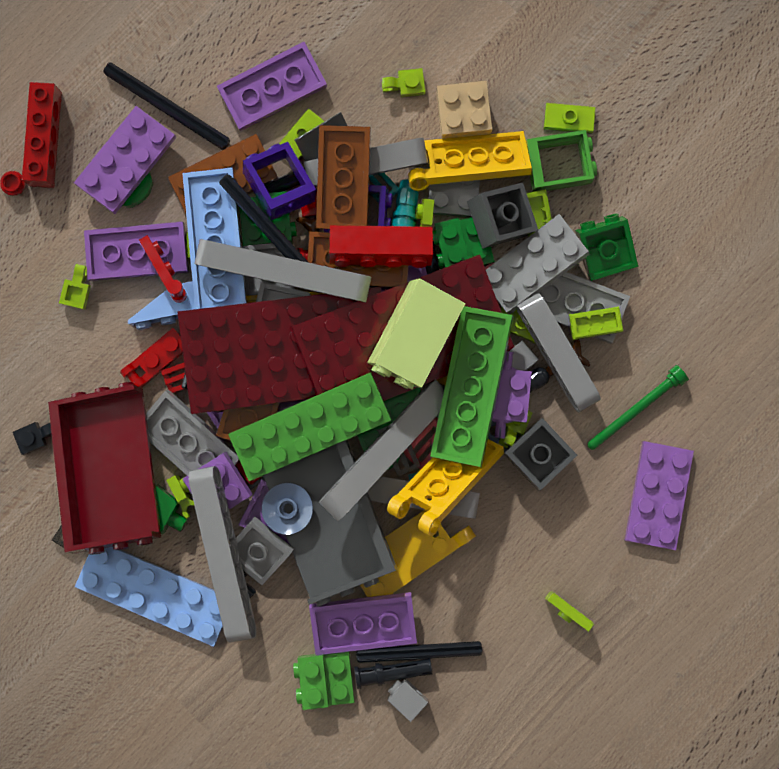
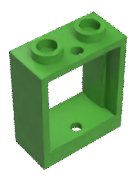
[526,130,597,192]

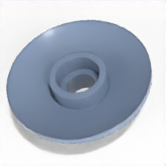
[262,483,313,535]

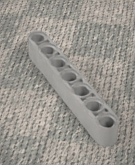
[194,239,372,302]
[319,379,445,521]
[189,466,256,643]

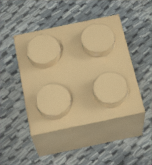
[436,81,492,139]

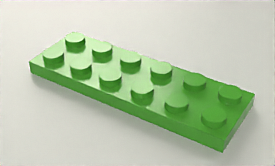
[430,306,514,468]
[228,372,392,481]

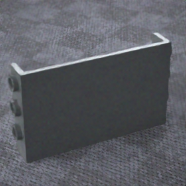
[263,440,397,607]

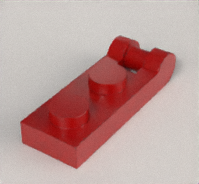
[139,235,187,303]
[120,328,183,388]

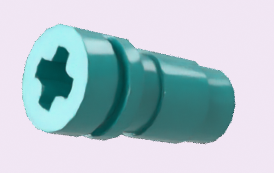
[391,179,419,227]

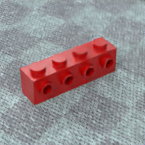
[329,225,433,268]

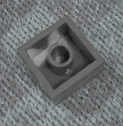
[467,182,538,249]
[504,418,578,490]

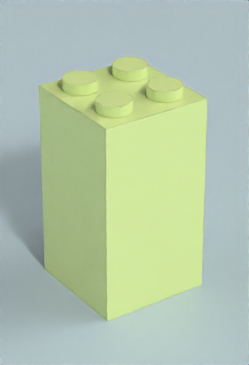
[367,278,465,390]

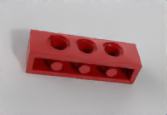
[22,82,62,188]

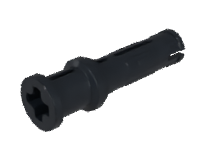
[354,659,433,690]

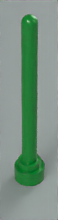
[588,365,689,450]

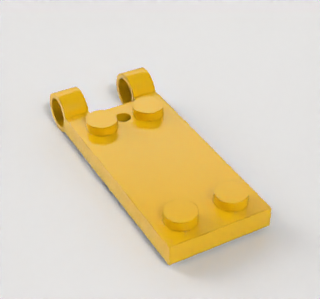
[408,131,532,191]
[387,439,504,536]
[360,510,476,597]

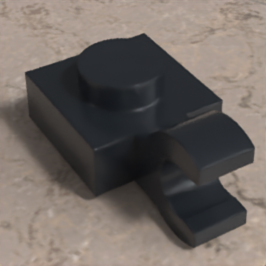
[12,422,52,455]

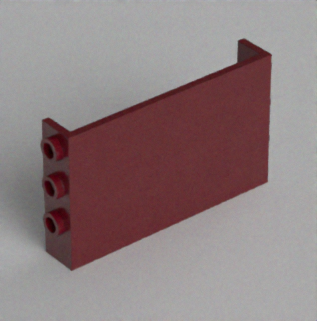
[48,382,161,555]

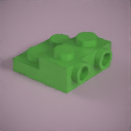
[293,652,355,710]

